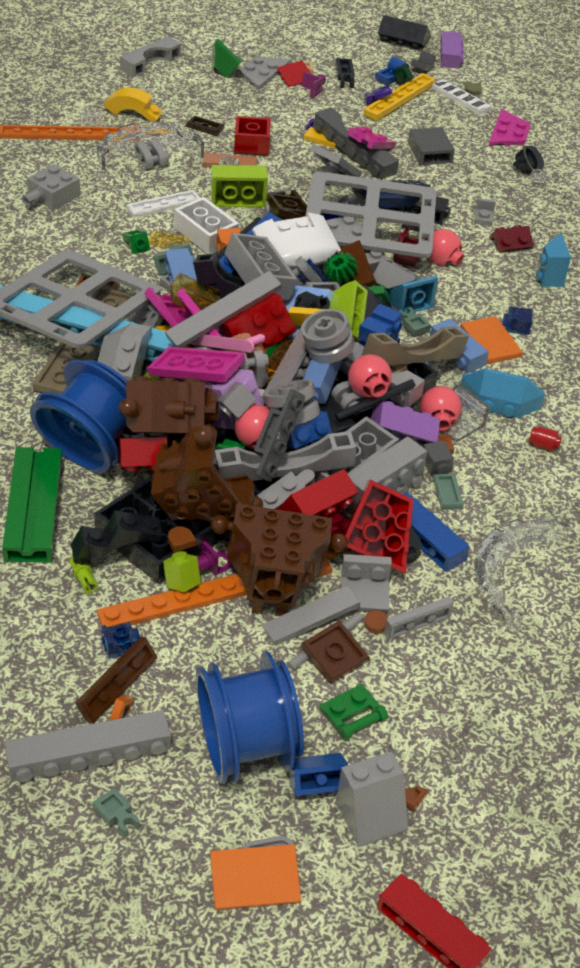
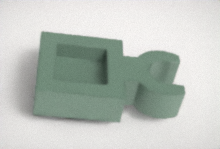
[399,307,431,336]
[92,787,139,837]

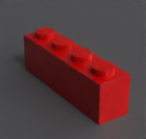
[377,873,492,968]

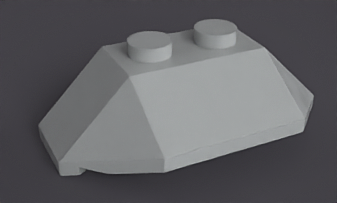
[98,323,152,380]

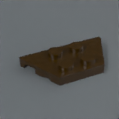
[266,190,307,219]

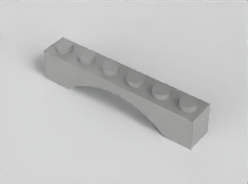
[215,431,356,481]

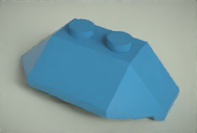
[459,368,545,418]

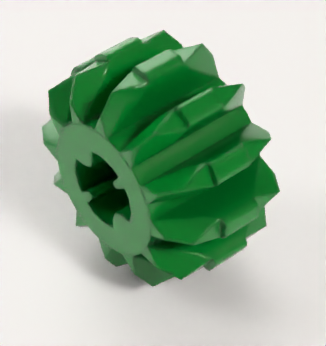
[324,251,358,286]

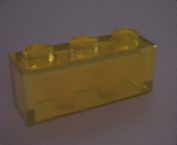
[169,273,221,310]

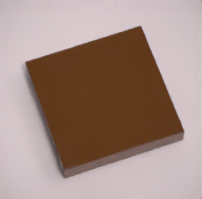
[300,620,370,684]

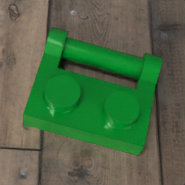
[319,684,388,741]

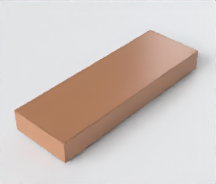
[203,153,257,167]

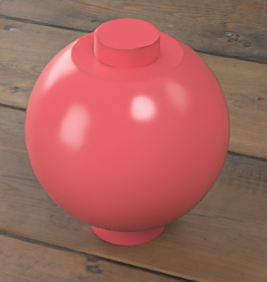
[425,229,465,266]
[348,354,392,398]
[419,386,462,431]
[235,403,270,453]

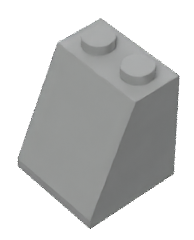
[336,751,408,848]

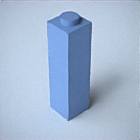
[303,359,343,404]

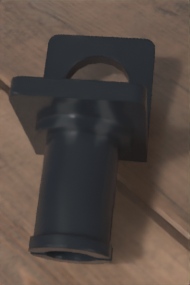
[294,291,330,309]

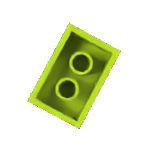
[211,165,268,207]

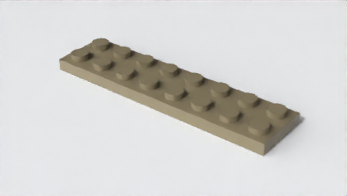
[33,287,134,394]

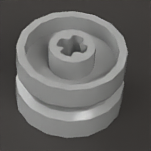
[301,309,355,363]
[265,379,320,425]

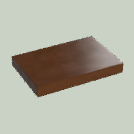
[327,240,377,287]

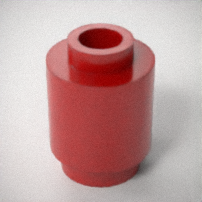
[528,426,562,452]

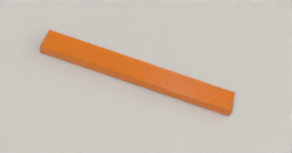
[0,125,140,141]

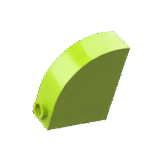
[329,280,368,343]

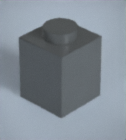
[423,440,454,476]

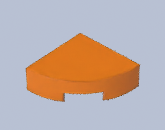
[110,695,133,720]

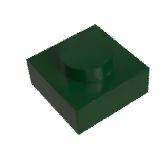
[392,63,414,84]

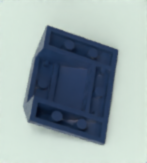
[355,180,431,210]

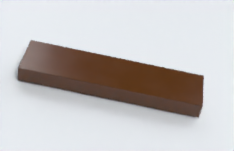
[75,637,157,723]

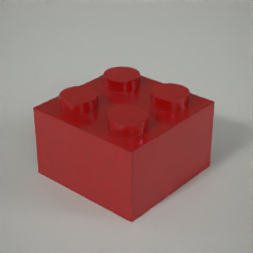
[234,116,271,155]

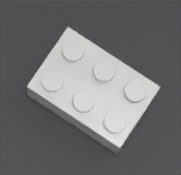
[174,197,239,254]

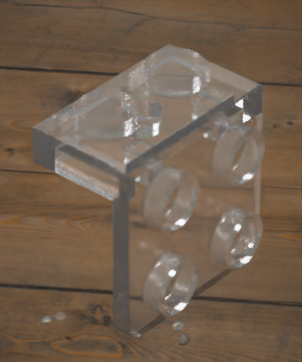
[441,384,490,442]

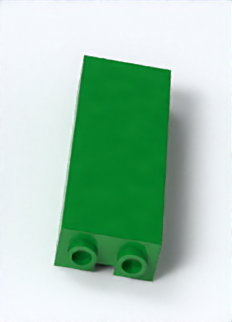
[2,447,62,563]

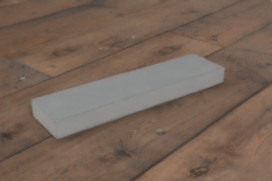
[262,585,360,646]

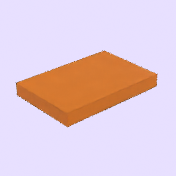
[460,316,523,364]
[210,844,301,910]

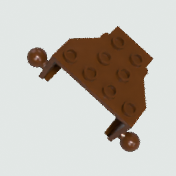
[119,376,219,436]
[151,424,263,522]
[210,503,348,616]

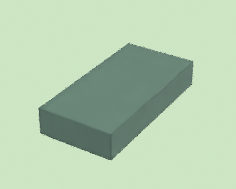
[433,474,464,510]

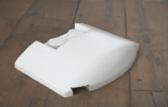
[252,213,341,269]

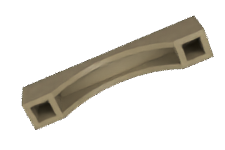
[362,326,469,366]

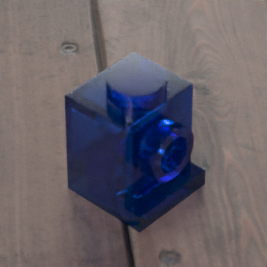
[101,622,140,659]

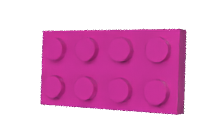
[147,347,246,383]

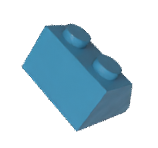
[536,234,571,287]
[389,276,438,313]

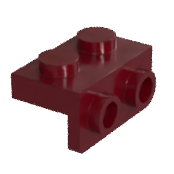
[489,225,534,252]
[392,227,420,268]

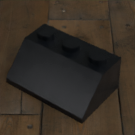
[378,15,431,49]

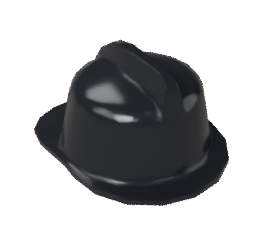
[513,145,544,173]

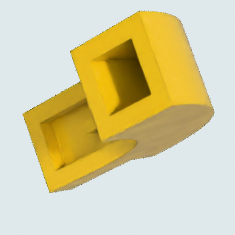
[103,88,163,123]

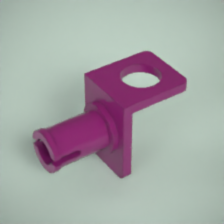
[301,72,326,98]
[197,541,233,576]

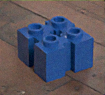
[358,304,403,346]

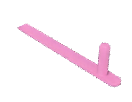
[189,334,265,353]

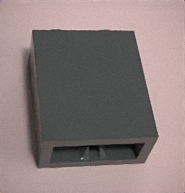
[408,127,455,165]

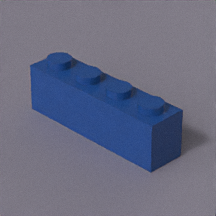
[403,492,470,573]

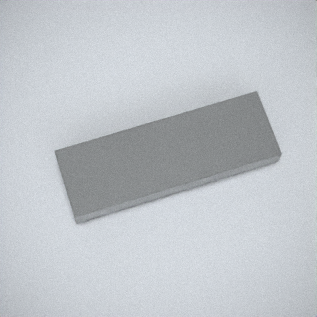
[384,596,454,639]

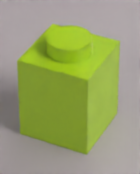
[163,551,201,592]

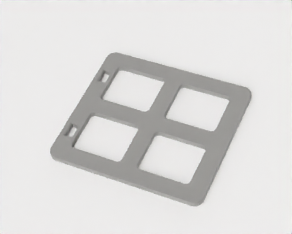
[305,171,436,258]
[0,250,161,349]

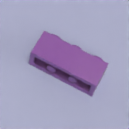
[440,31,464,69]
[371,401,440,447]

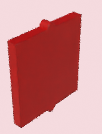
[277,60,310,87]

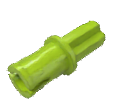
[69,554,98,594]

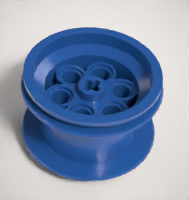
[30,360,142,474]
[196,651,304,784]

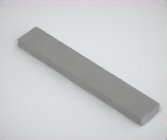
[165,271,282,348]

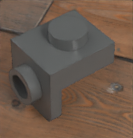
[411,51,436,73]

